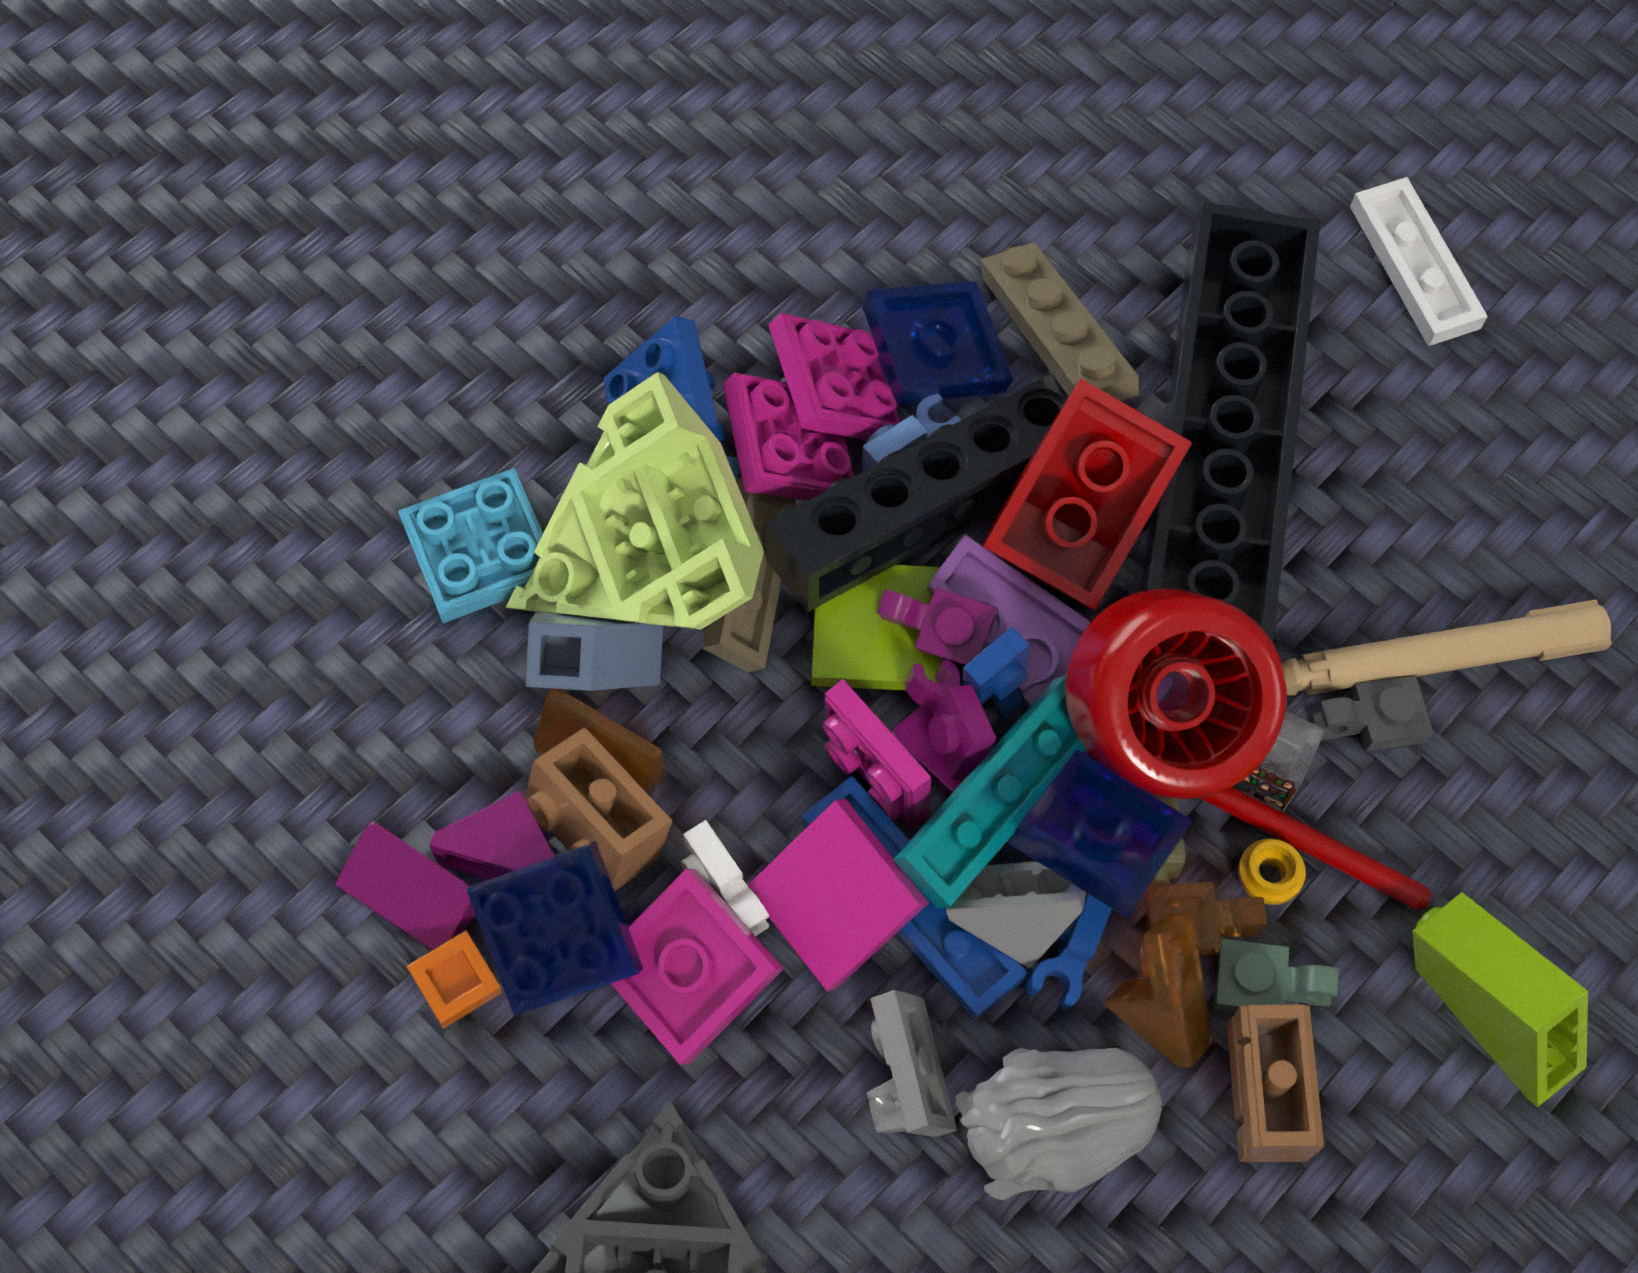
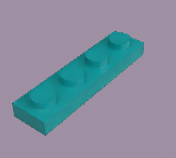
[893,675,1086,909]

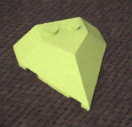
[506,372,764,630]

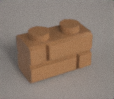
[1226,1004,1324,1162]

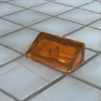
[534,688,665,796]

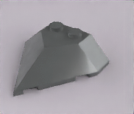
[532,1100,768,1273]

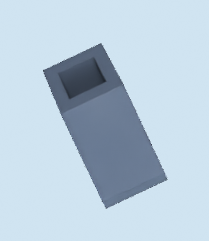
[526,612,664,691]

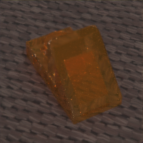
[1105,912,1213,1067]

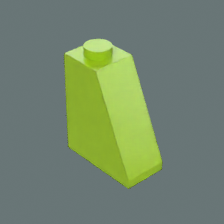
[1412,892,1588,1108]

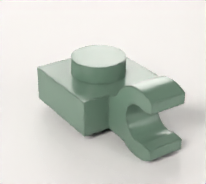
[1213,938,1339,1013]

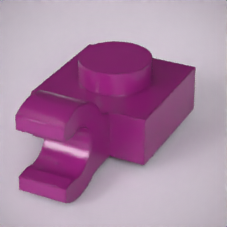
[877,587,998,667]
[905,660,996,779]

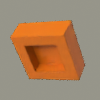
[407,931,502,1029]

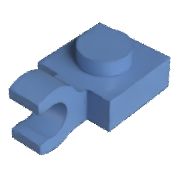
[862,394,961,472]

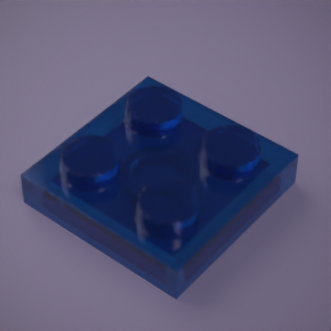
[861,281,1014,404]
[1009,749,1193,918]

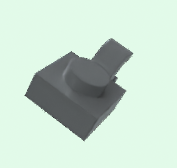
[1311,675,1434,752]

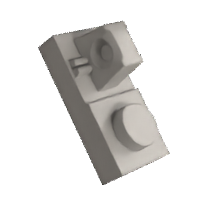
[867,990,957,1137]

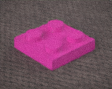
[594,868,784,1065]

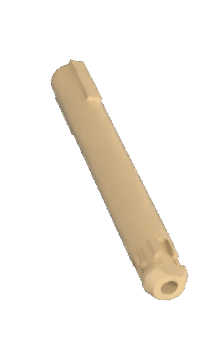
[1282,600,1612,696]

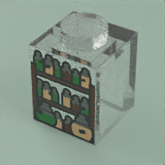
[1233,711,1326,811]

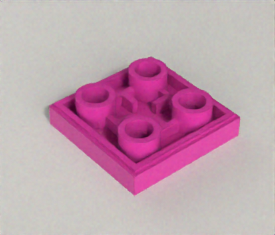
[768,313,901,440]
[723,373,854,501]
[822,679,931,830]
[747,799,929,992]

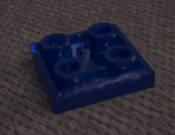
[466,841,643,1016]

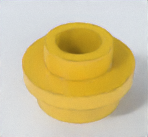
[1238,839,1306,905]

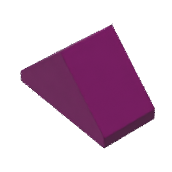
[429,790,567,902]

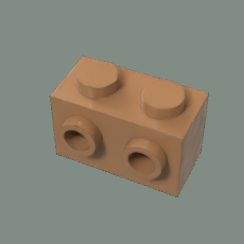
[525,727,673,895]

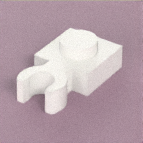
[680,820,769,936]

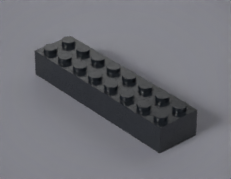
[1140,202,1321,642]

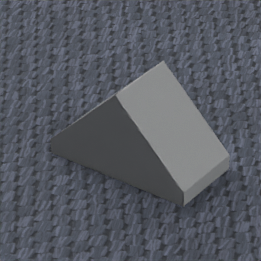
[946,858,1091,969]

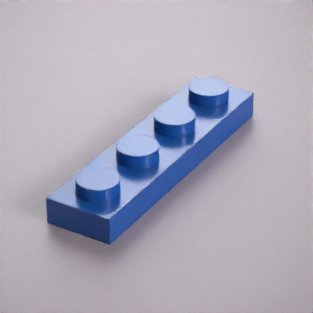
[801,776,1028,1022]

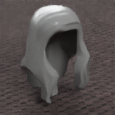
[955,1048,1162,1201]

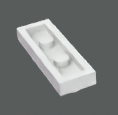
[1350,177,1488,346]

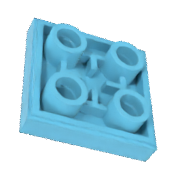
[398,468,543,624]

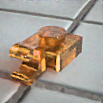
[1144,882,1267,959]

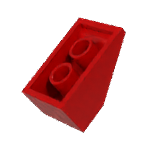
[980,378,1192,611]

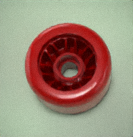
[1065,589,1287,799]

